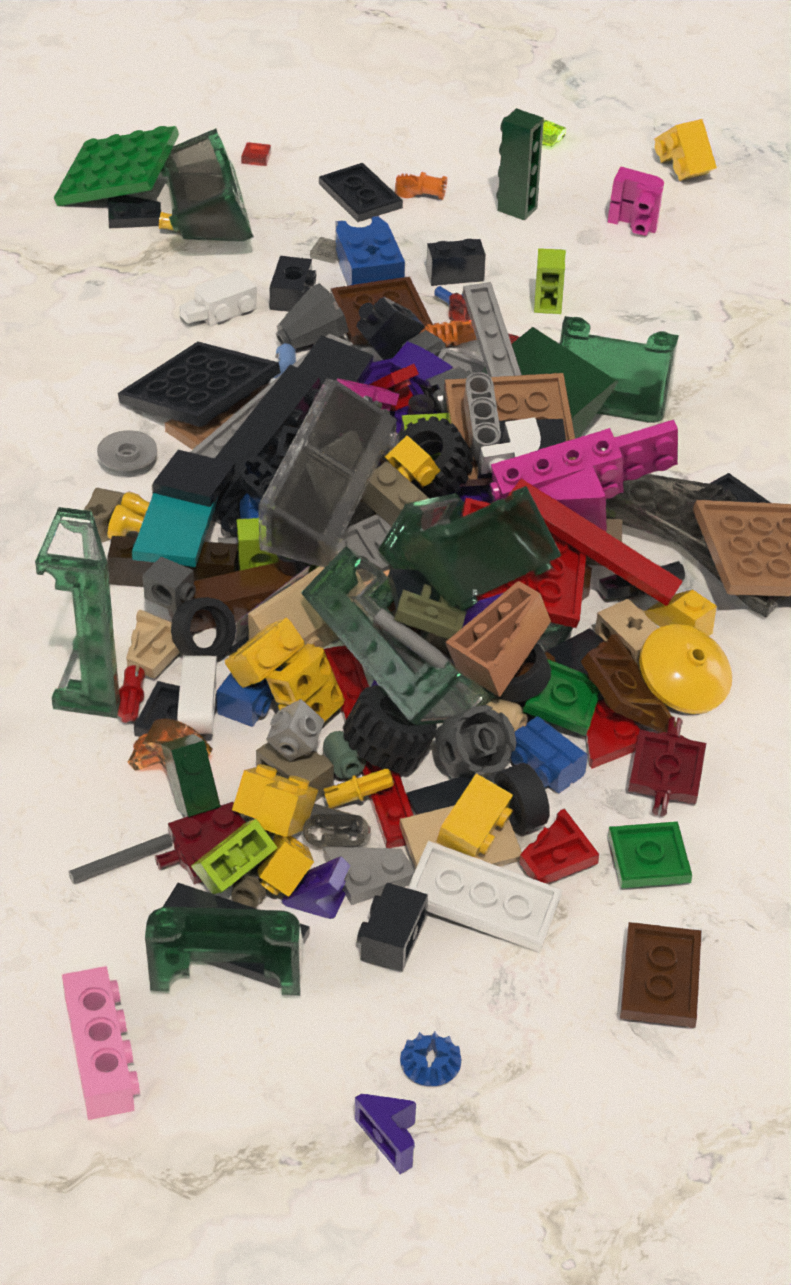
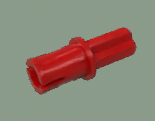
[118,665,145,723]

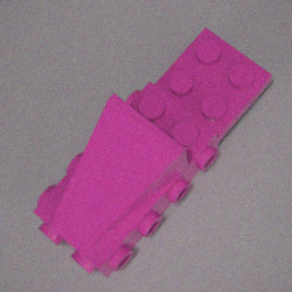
[490,419,678,531]

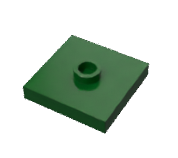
[523,659,600,736]
[608,821,692,889]

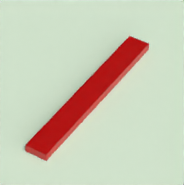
[323,644,414,848]

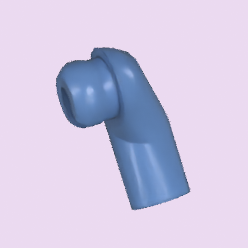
[274,343,296,379]

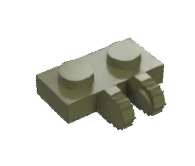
[394,584,466,639]

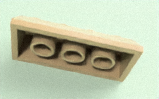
[248,552,369,652]

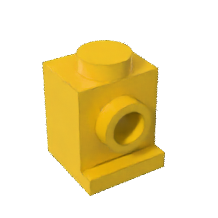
[385,435,440,488]

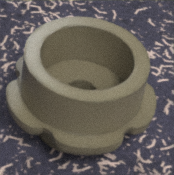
[231,876,266,908]

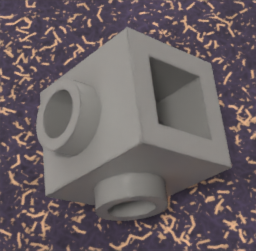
[266,699,324,762]

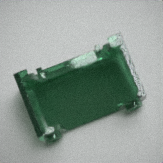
[559,316,679,423]
[401,486,562,611]
[145,907,304,996]

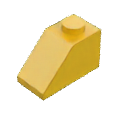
[644,589,717,636]
[257,834,314,897]

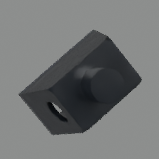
[356,297,425,360]

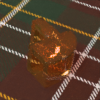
[127,719,213,771]

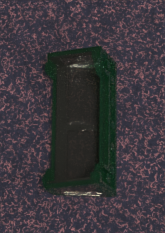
[161,128,254,241]

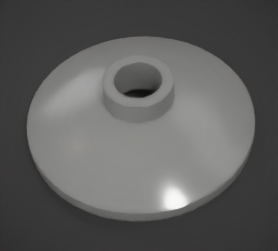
[97,430,157,471]

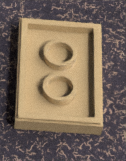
[399,805,522,870]

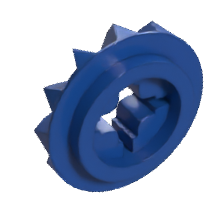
[400,1031,462,1086]

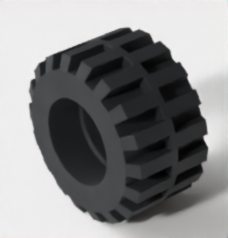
[389,416,473,502]
[343,685,437,773]

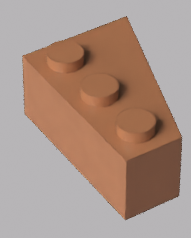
[445,581,551,697]

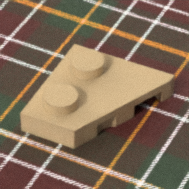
[126,610,191,679]

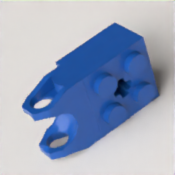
[335,216,405,286]

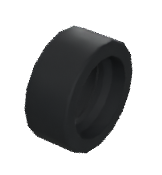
[171,597,236,658]
[494,643,551,702]
[494,763,550,834]

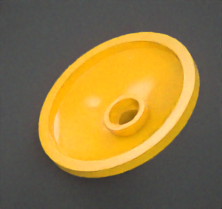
[639,624,732,714]

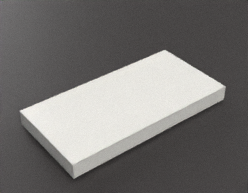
[408,841,563,953]

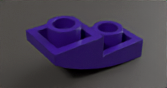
[390,341,453,388]

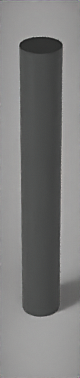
[68,833,172,884]

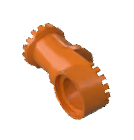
[395,172,448,200]

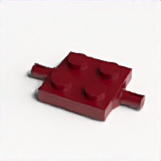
[628,717,707,816]
[155,802,271,885]

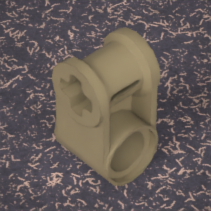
[84,487,125,543]

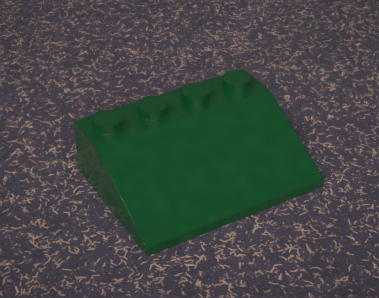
[482,327,618,439]

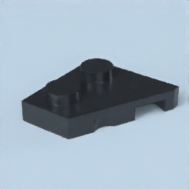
[107,195,161,229]

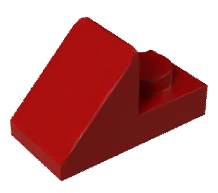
[369,364,419,411]

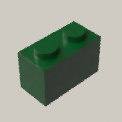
[161,734,221,817]

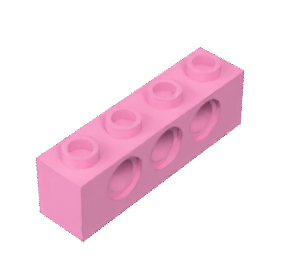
[62,966,140,1120]

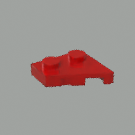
[585,699,641,769]
[519,808,599,884]

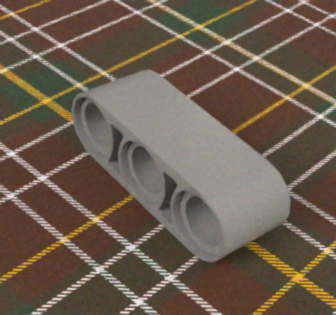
[464,372,501,461]

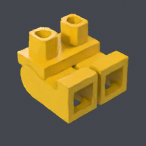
[266,643,345,722]

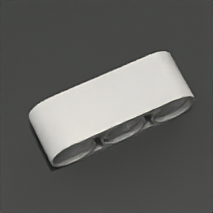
[178,655,217,734]

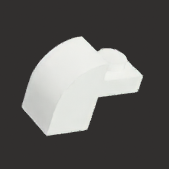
[478,417,541,474]

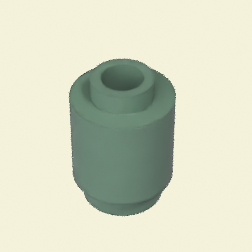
[323,731,366,779]

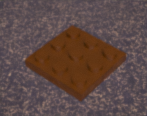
[330,276,433,345]

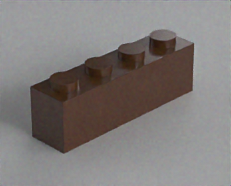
[168,562,295,633]

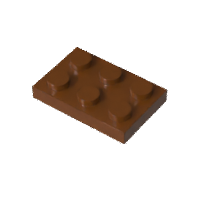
[620,922,702,1028]

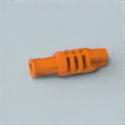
[419,321,477,347]

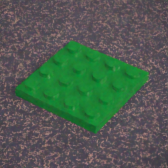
[53,125,179,206]

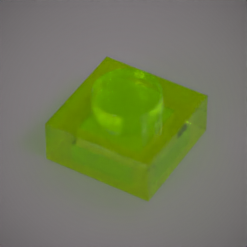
[542,120,566,147]

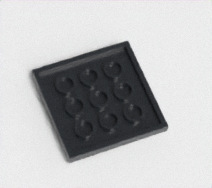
[117,341,281,427]

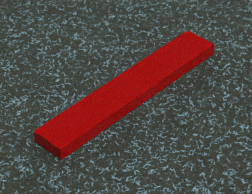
[504,478,683,606]

